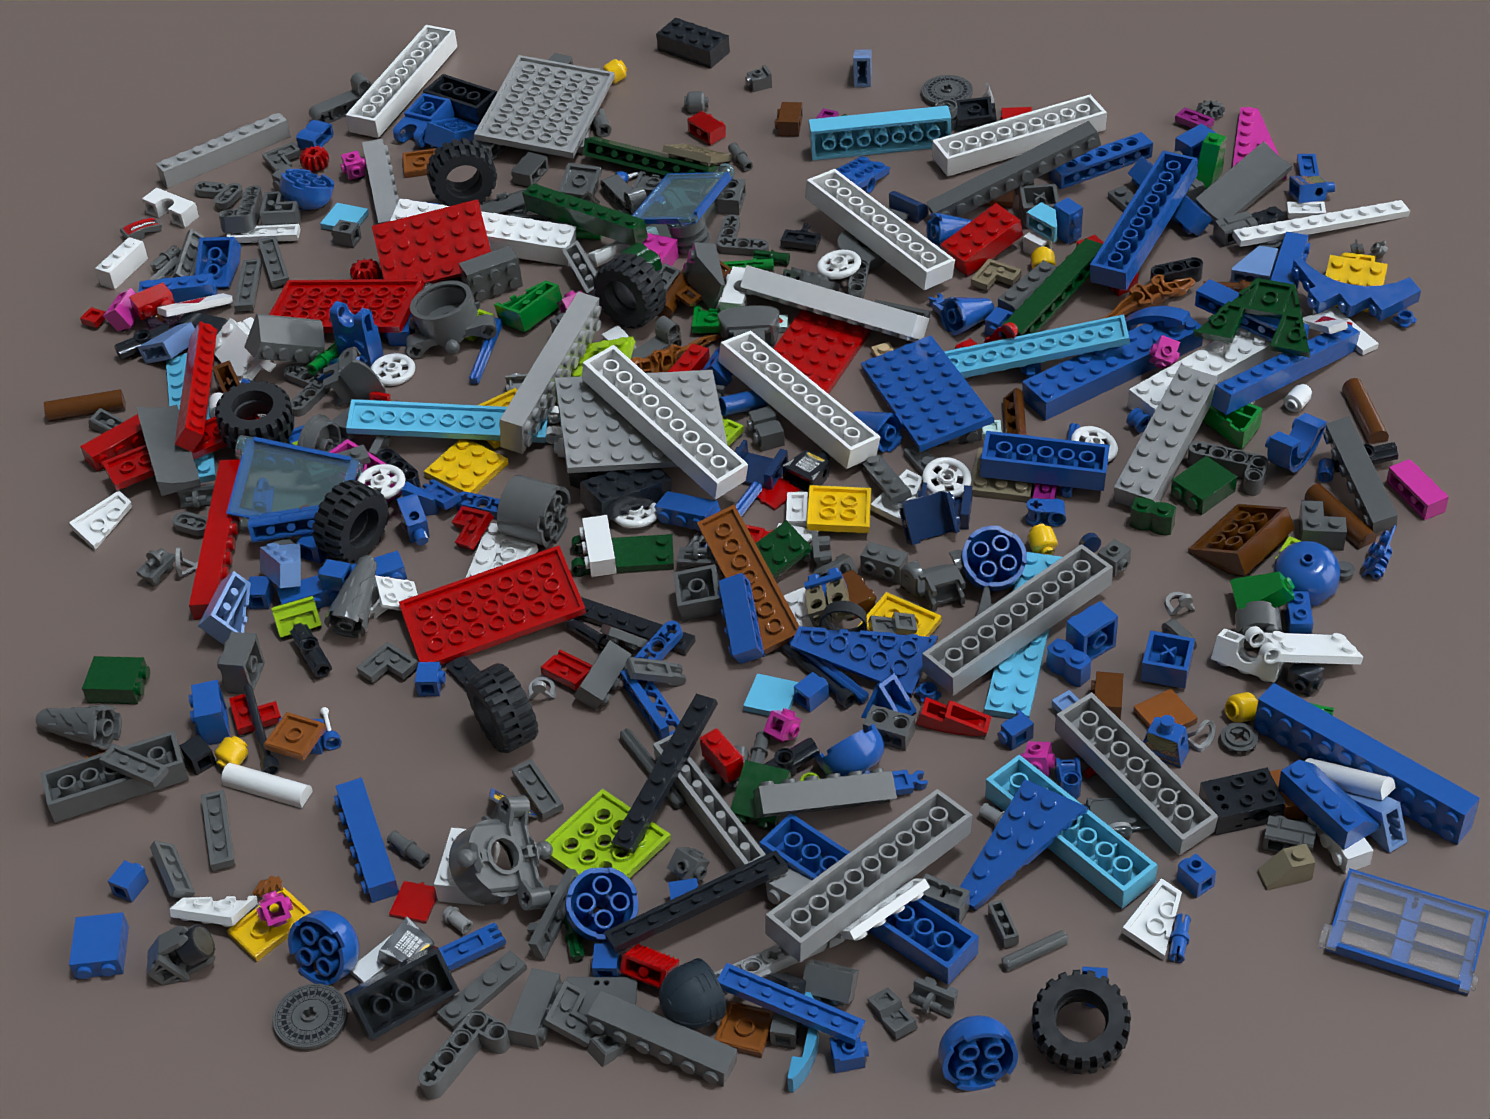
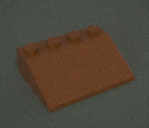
[1188,504,1295,576]

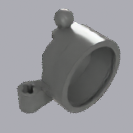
[406,281,497,358]
[449,795,553,911]

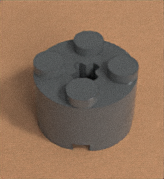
[1235,601,1282,649]

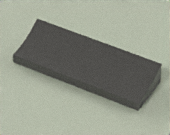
[1195,141,1292,223]
[136,405,201,496]

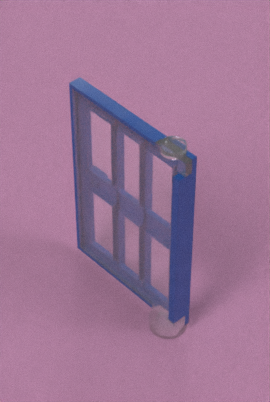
[1318,868,1490,996]

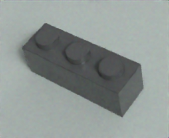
[988,899,1019,948]

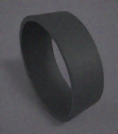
[819,601,867,632]

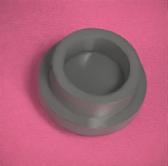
[1339,561,1355,581]

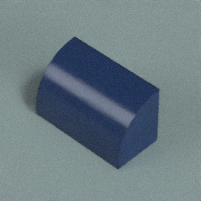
[889,191,929,224]

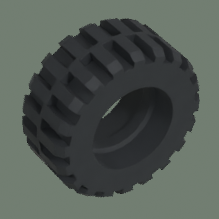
[427,138,497,206]
[594,253,667,329]
[215,380,295,454]
[312,480,389,563]
[465,663,539,753]
[1032,969,1131,1074]

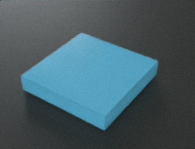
[320,203,369,230]
[743,673,799,716]

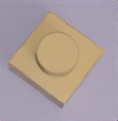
[871,342,894,358]

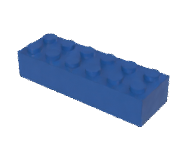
[980,431,1110,491]

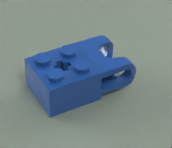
[393,93,455,147]
[329,301,384,368]

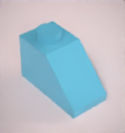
[1026,202,1057,242]

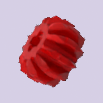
[300,145,330,173]
[350,258,382,280]

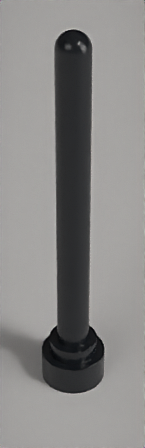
[781,644,857,708]
[244,684,280,775]

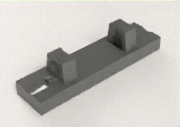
[527,869,578,960]

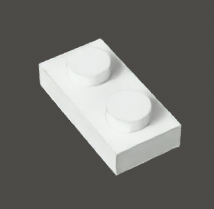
[1286,202,1326,219]
[786,492,808,527]

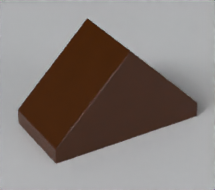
[212,360,240,393]

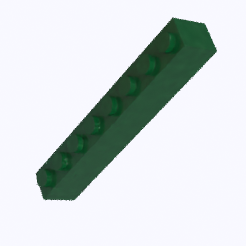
[582,136,718,186]
[522,183,648,246]
[1001,238,1103,339]

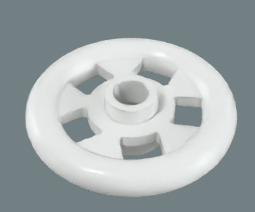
[817,250,861,279]
[371,353,415,386]
[1071,426,1118,462]
[922,457,971,498]
[357,464,405,499]
[613,503,658,528]

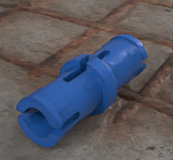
[1168,913,1191,963]

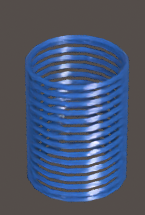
[1317,458,1335,483]

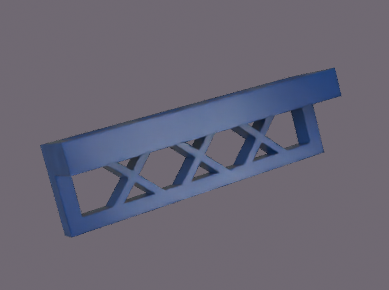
[621,669,680,740]

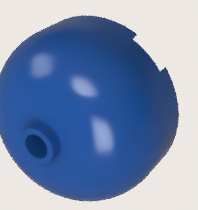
[279,169,334,210]
[962,526,1027,592]
[1273,541,1340,606]
[815,724,884,777]
[565,867,639,942]
[288,910,360,985]
[938,1015,1018,1091]

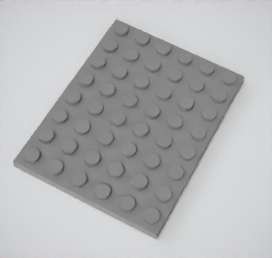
[474,55,615,158]
[555,370,728,473]

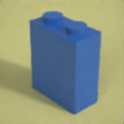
[69,912,129,979]

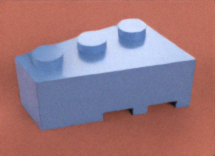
[260,543,301,588]
[198,571,251,645]

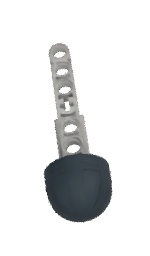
[659,937,845,1029]

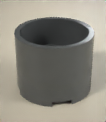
[497,475,571,547]

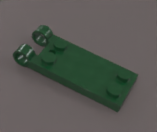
[571,534,674,577]

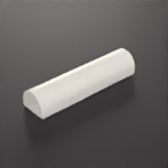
[588,226,659,268]
[1305,758,1396,800]
[221,763,313,808]

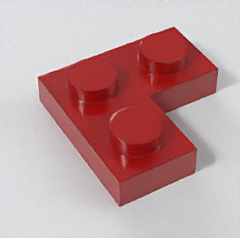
[451,506,494,550]
[229,694,281,735]

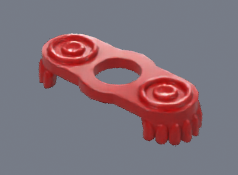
[984,322,1018,343]

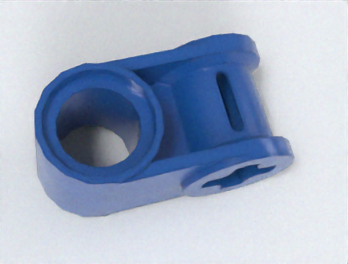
[1025,498,1066,526]
[1055,757,1082,799]

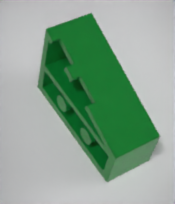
[494,281,562,332]
[1203,403,1263,450]

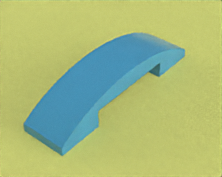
[787,992,819,1093]

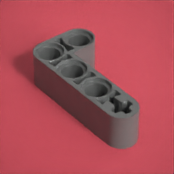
[309,72,372,123]
[600,174,649,216]
[218,185,263,233]
[631,316,682,373]
[1187,441,1268,496]
[418,1010,511,1099]

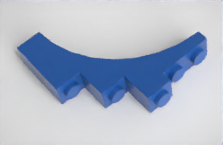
[1291,256,1421,322]

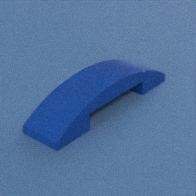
[1125,306,1190,331]

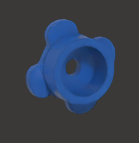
[1392,310,1417,328]
[915,682,941,703]

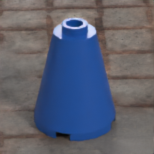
[926,213,972,249]
[940,297,994,335]
[853,411,904,452]

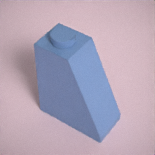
[853,50,872,87]
[1230,246,1278,282]
[138,322,195,364]
[1345,792,1407,853]

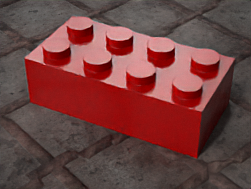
[941,203,1023,277]

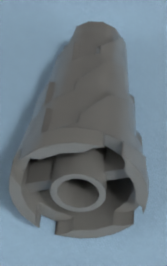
[324,555,377,638]
[36,705,122,750]

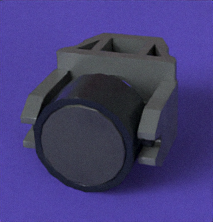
[147,924,216,985]

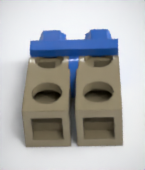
[804,567,854,627]

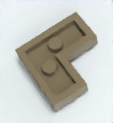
[971,259,1022,290]

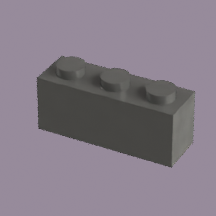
[573,640,632,711]
[507,968,562,1049]

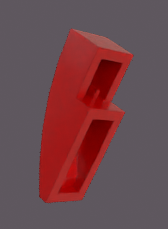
[916,697,992,736]

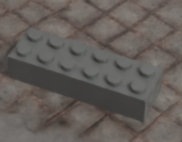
[40,731,189,823]

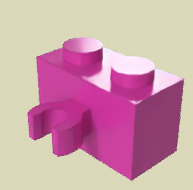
[103,288,139,332]

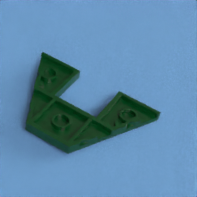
[1193,278,1310,358]

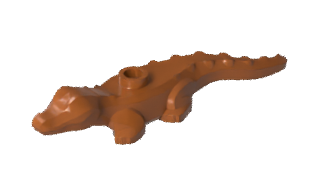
[1098,275,1195,320]
[630,334,721,373]

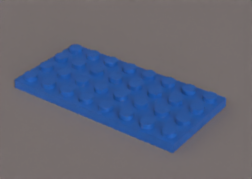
[861,335,995,452]

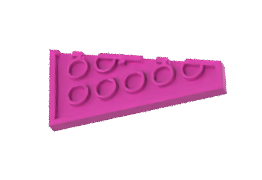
[1233,107,1287,179]

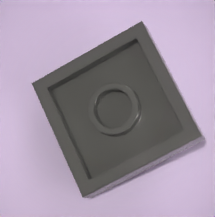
[559,163,602,200]

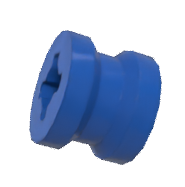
[1126,408,1152,433]

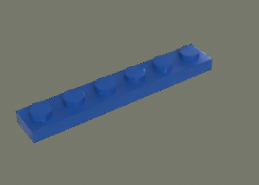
[718,963,865,1046]

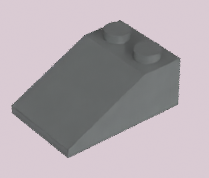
[683,242,725,309]

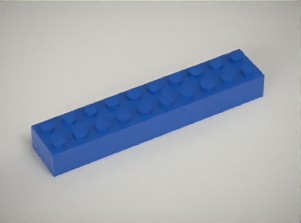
[1090,151,1198,290]
[1022,307,1203,421]
[1254,683,1480,845]
[760,813,979,985]

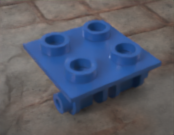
[1361,525,1396,580]

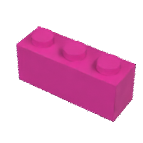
[1386,459,1449,520]

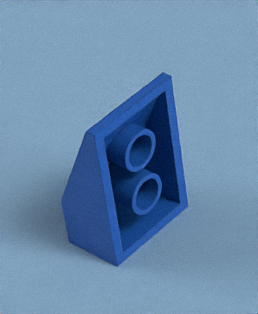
[424,117,479,148]
[195,237,241,288]

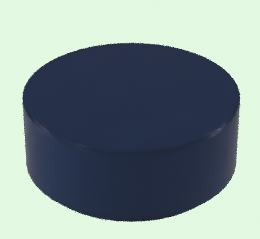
[1079,533,1101,553]

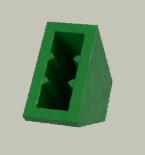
[1196,132,1226,190]
[1230,572,1295,610]

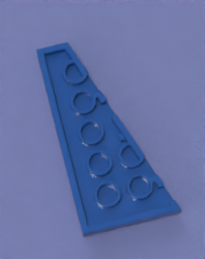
[790,626,938,697]
[960,779,1088,910]

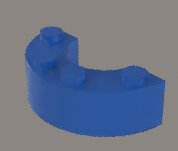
[1265,413,1327,472]

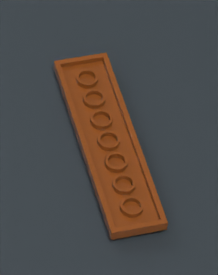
[697,504,799,654]

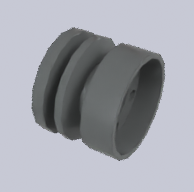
[667,207,711,254]

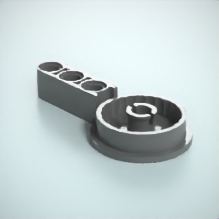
[837,230,886,299]
[297,407,357,473]

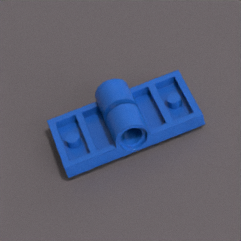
[836,156,890,193]

